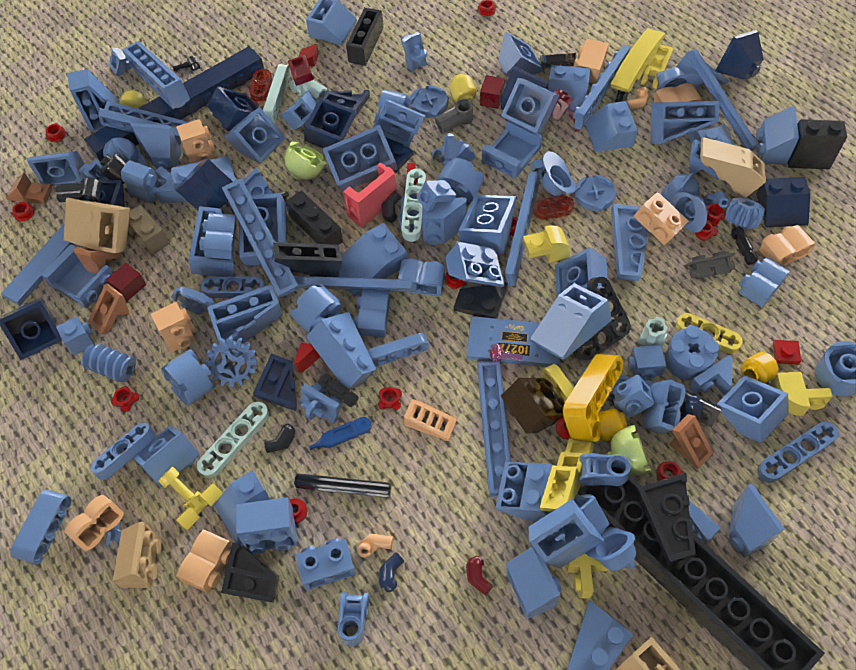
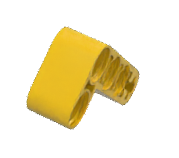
[563,354,623,442]

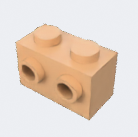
[574,39,609,84]
[176,119,216,164]
[634,192,689,246]
[151,302,197,353]

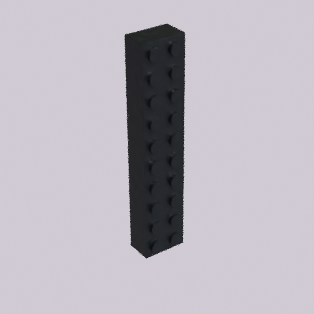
[578,467,825,670]

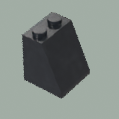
[787,119,847,170]

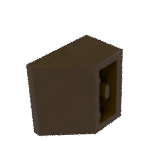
[501,378,565,434]

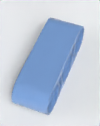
[11,489,72,565]

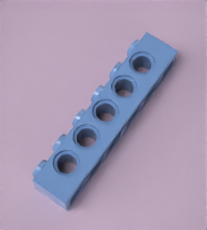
[122,41,190,109]

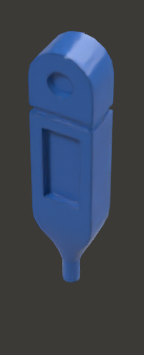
[309,417,372,450]

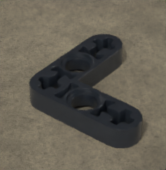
[573,277,631,360]

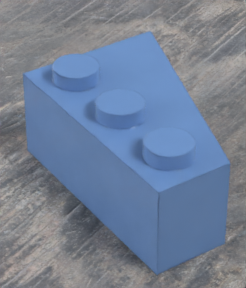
[67,69,121,132]
[651,101,720,144]
[189,206,235,277]
[207,284,283,350]
[306,312,376,390]

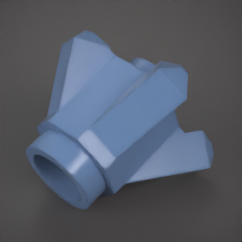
[443,133,476,166]

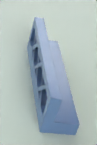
[98,101,187,145]

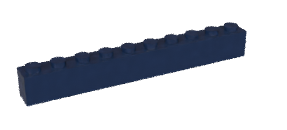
[84,46,265,162]

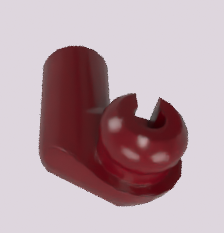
[466,556,493,596]

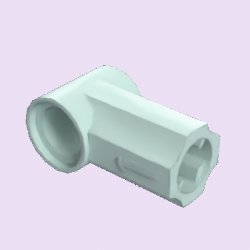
[289,79,328,102]
[638,317,668,346]

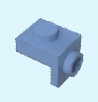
[417,180,456,211]

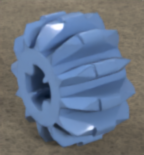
[725,197,765,229]

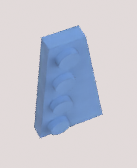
[611,204,649,281]

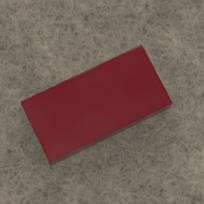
[288,55,314,86]

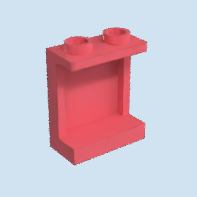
[343,163,397,228]

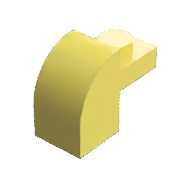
[523,225,570,263]
[771,372,833,416]
[567,553,609,599]

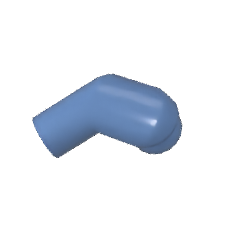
[704,191,729,208]

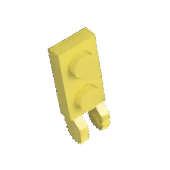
[641,45,673,89]

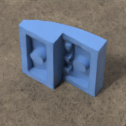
[373,99,425,147]

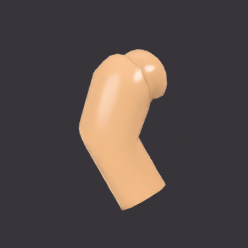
[626,87,649,110]
[357,534,393,558]

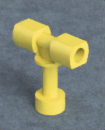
[158,466,223,531]

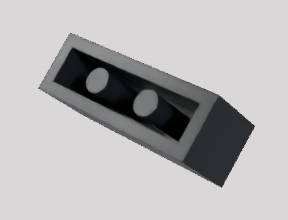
[346,7,384,66]
[285,190,343,245]

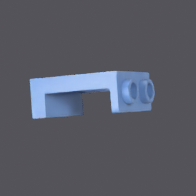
[482,120,543,179]
[41,244,113,308]

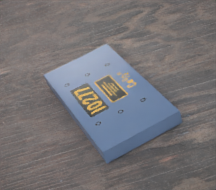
[467,317,559,367]

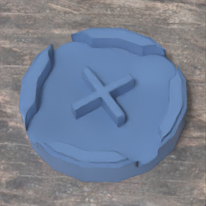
[410,85,449,118]
[574,175,616,211]
[171,287,216,315]

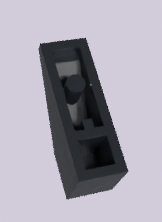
[273,242,342,277]

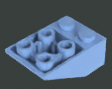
[530,283,612,360]

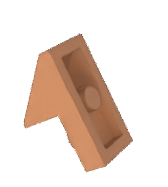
[6,172,53,204]
[74,247,122,274]
[88,284,129,334]
[669,414,714,469]

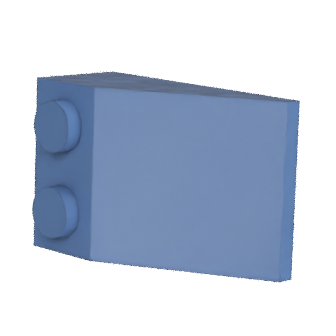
[458,195,516,254]
[338,223,408,297]

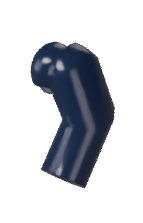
[680,395,702,421]
[379,552,404,592]

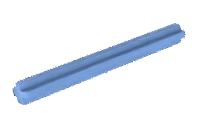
[687,49,758,150]

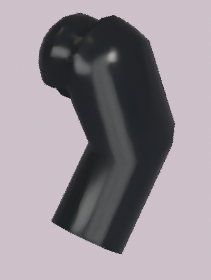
[381,191,402,223]
[264,424,295,453]

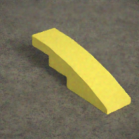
[611,28,665,93]
[540,438,594,512]

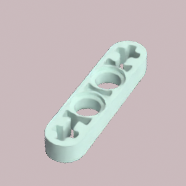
[263,64,290,125]
[401,169,426,242]
[197,402,269,479]

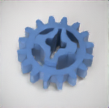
[205,336,257,387]

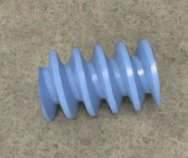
[81,344,136,382]

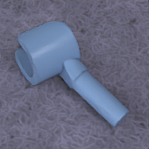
[432,143,445,163]
[105,522,122,548]

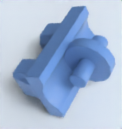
[401,32,427,72]
[300,382,343,424]

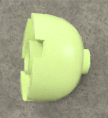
[284,142,327,181]
[607,425,652,476]

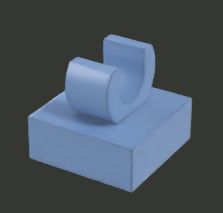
[109,48,131,75]
[529,159,546,180]

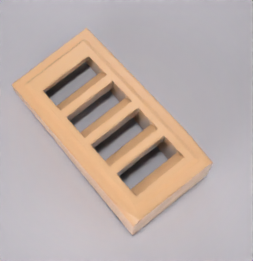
[403,399,457,441]

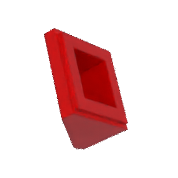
[298,44,319,66]
[294,342,321,373]

